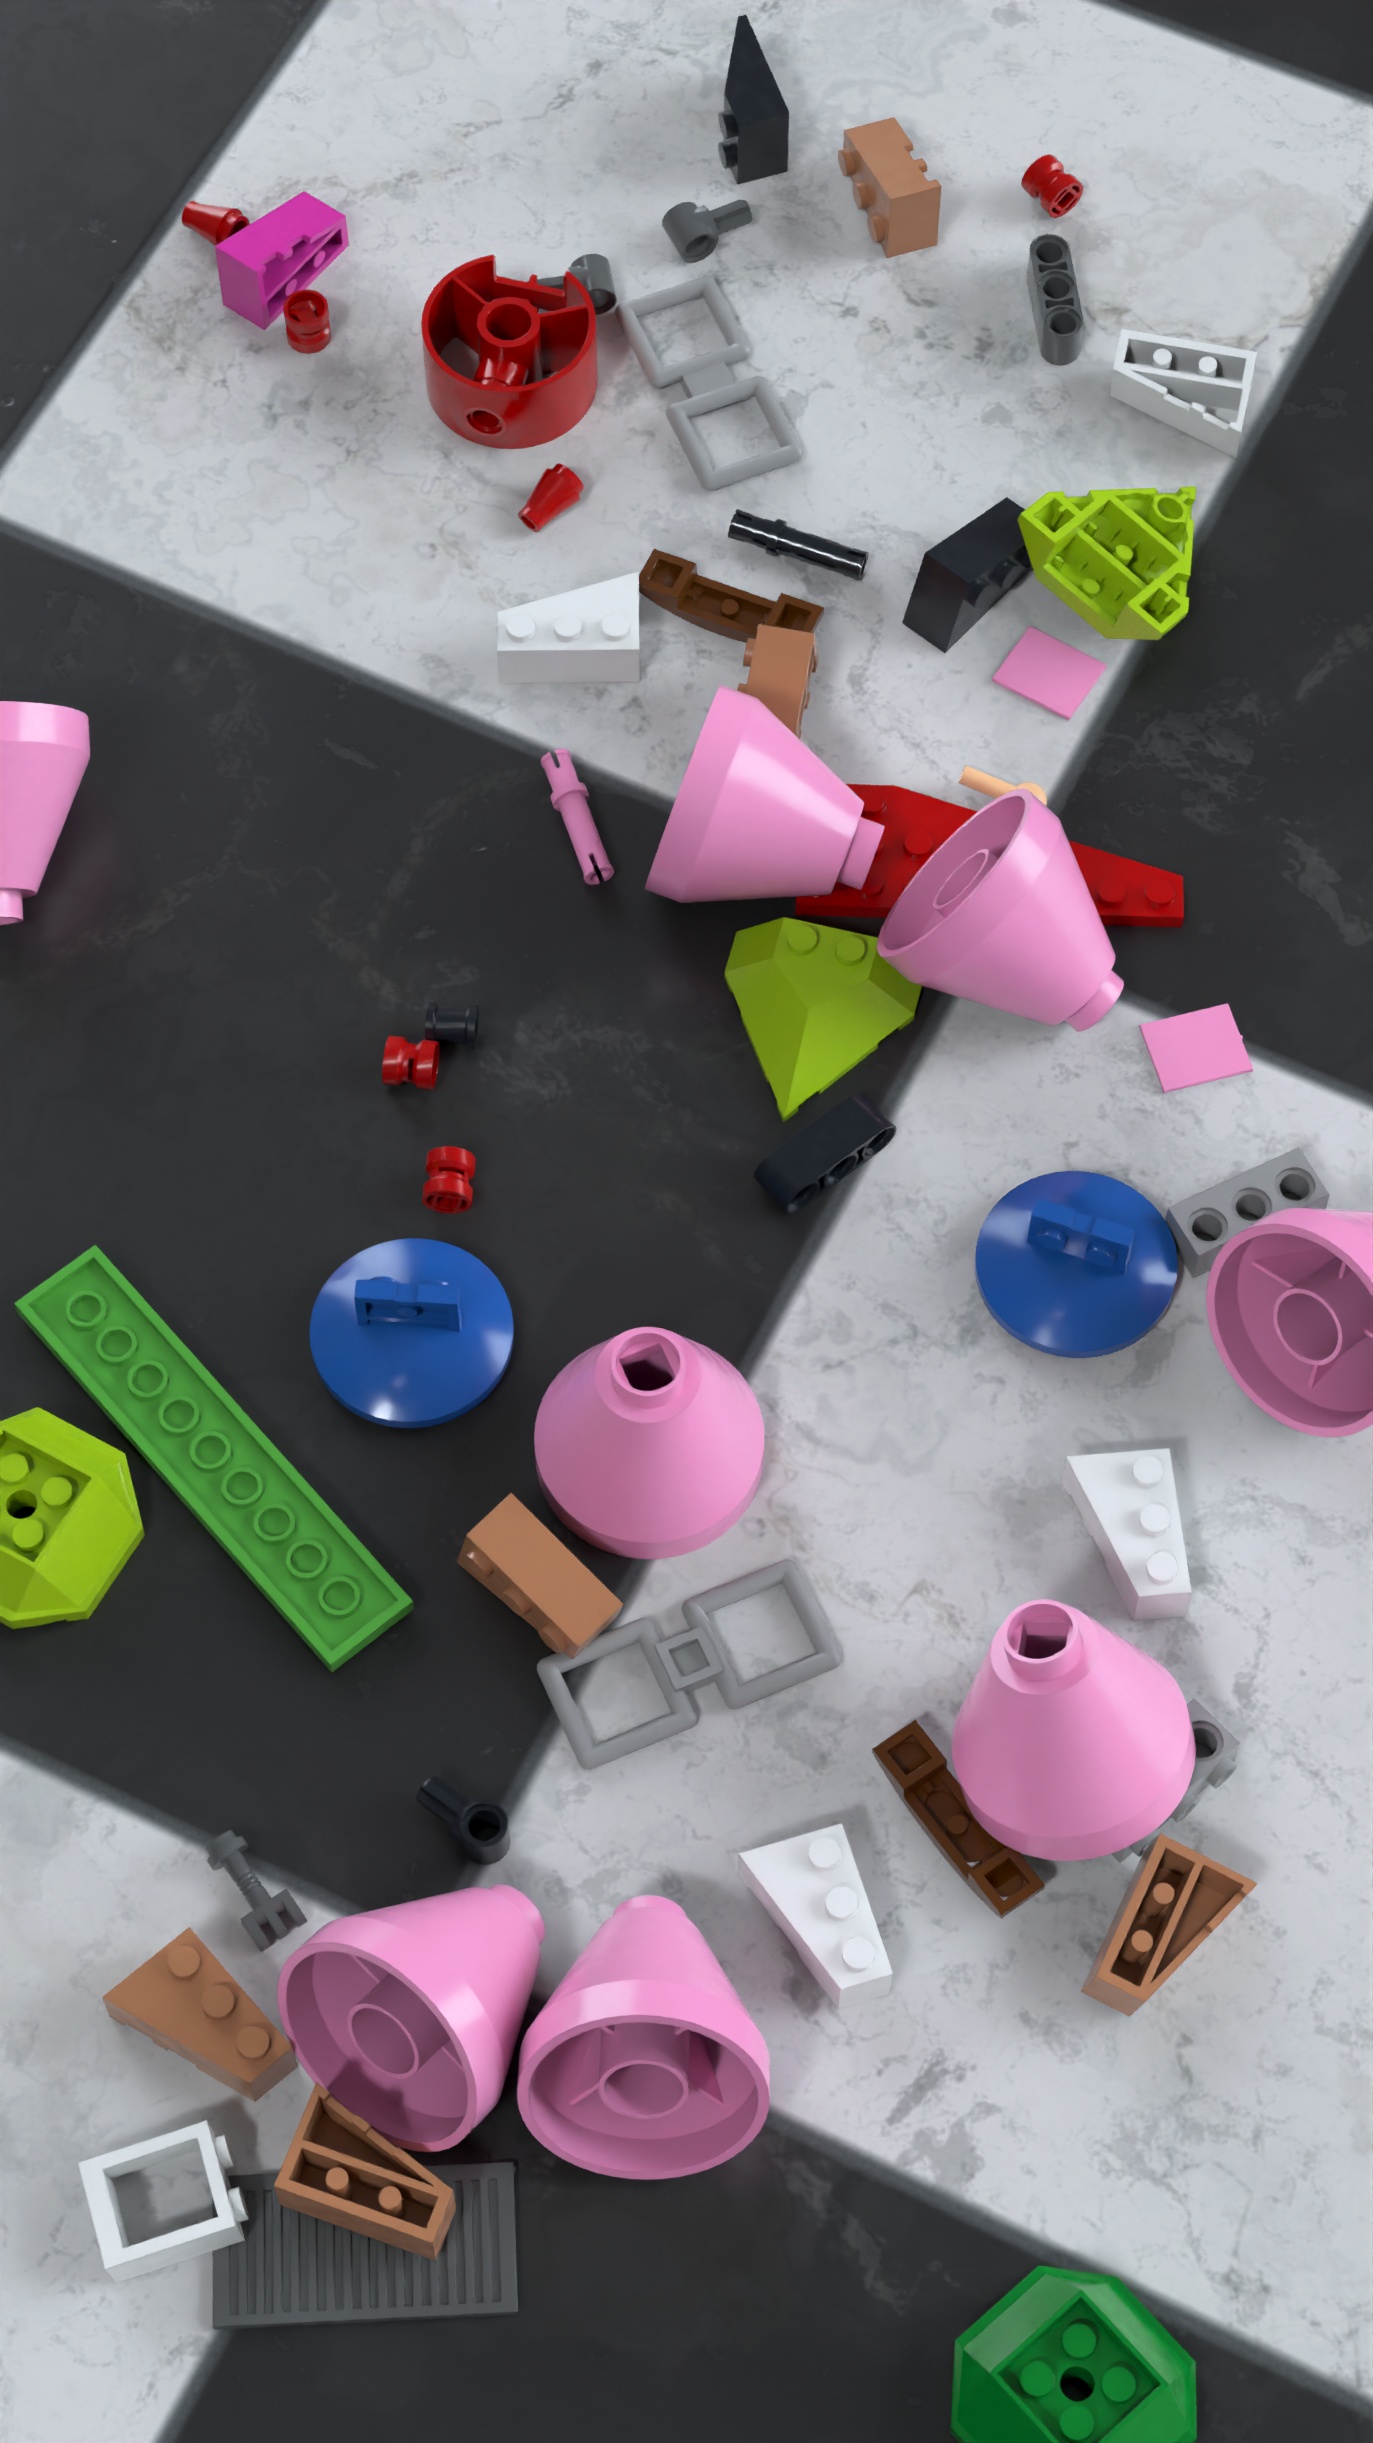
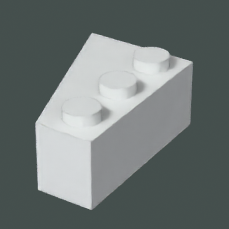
[1110,329,1257,459]
[497,571,640,683]
[1062,1448,1192,1621]
[738,1823,893,2009]

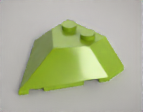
[1017,486,1196,640]
[724,917,923,1122]

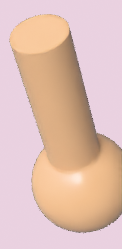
[958,765,1047,806]

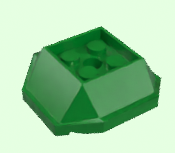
[950,2266,1197,2443]

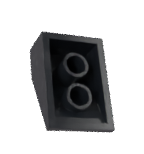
[718,15,789,185]

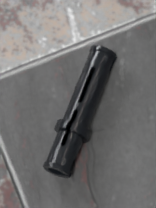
[728,509,869,581]

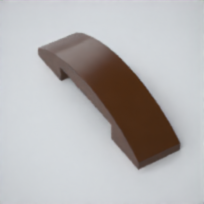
[639,549,824,643]
[872,1720,1045,1919]

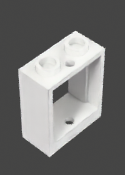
[78,2121,249,2283]

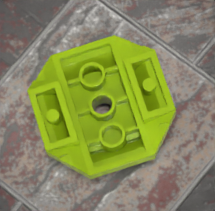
[0,1407,145,1629]

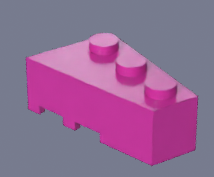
[215,191,349,330]

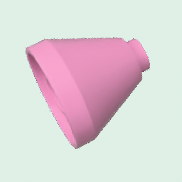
[645,685,885,903]
[0,701,90,925]
[877,788,1124,1032]
[1206,1208,1373,1437]
[534,1327,764,1559]
[952,1599,1196,1861]
[277,1884,545,2152]
[517,1895,770,2180]

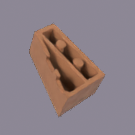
[838,117,942,258]
[737,624,818,739]
[457,1493,623,1660]
[1081,1833,1258,2017]
[102,1927,298,2102]
[274,2082,456,2261]

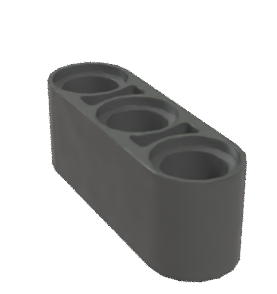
[1027,234,1083,366]

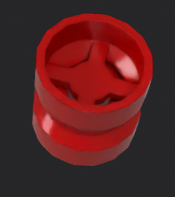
[1021,154,1083,218]
[283,289,331,354]
[382,1035,439,1090]
[422,1146,476,1214]

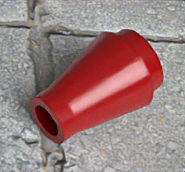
[182,201,250,246]
[518,463,584,532]

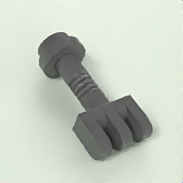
[205,1830,307,1952]

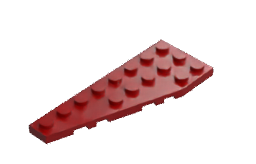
[795,784,1184,928]

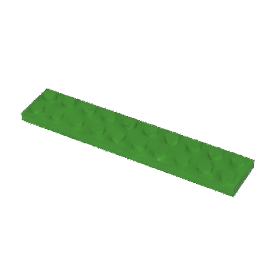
[14,1245,414,1672]

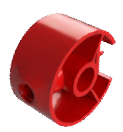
[421,255,598,449]

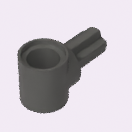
[662,200,753,263]
[537,254,617,315]

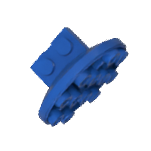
[975,1171,1178,1358]
[309,1238,514,1428]

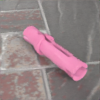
[541,749,614,885]

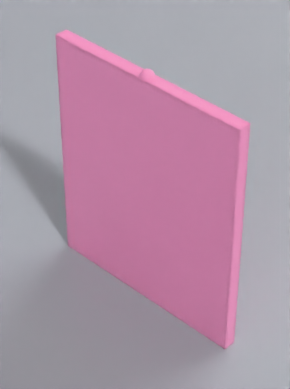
[992,626,1107,720]
[1139,1003,1253,1093]

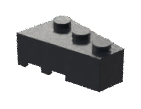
[902,497,1033,653]

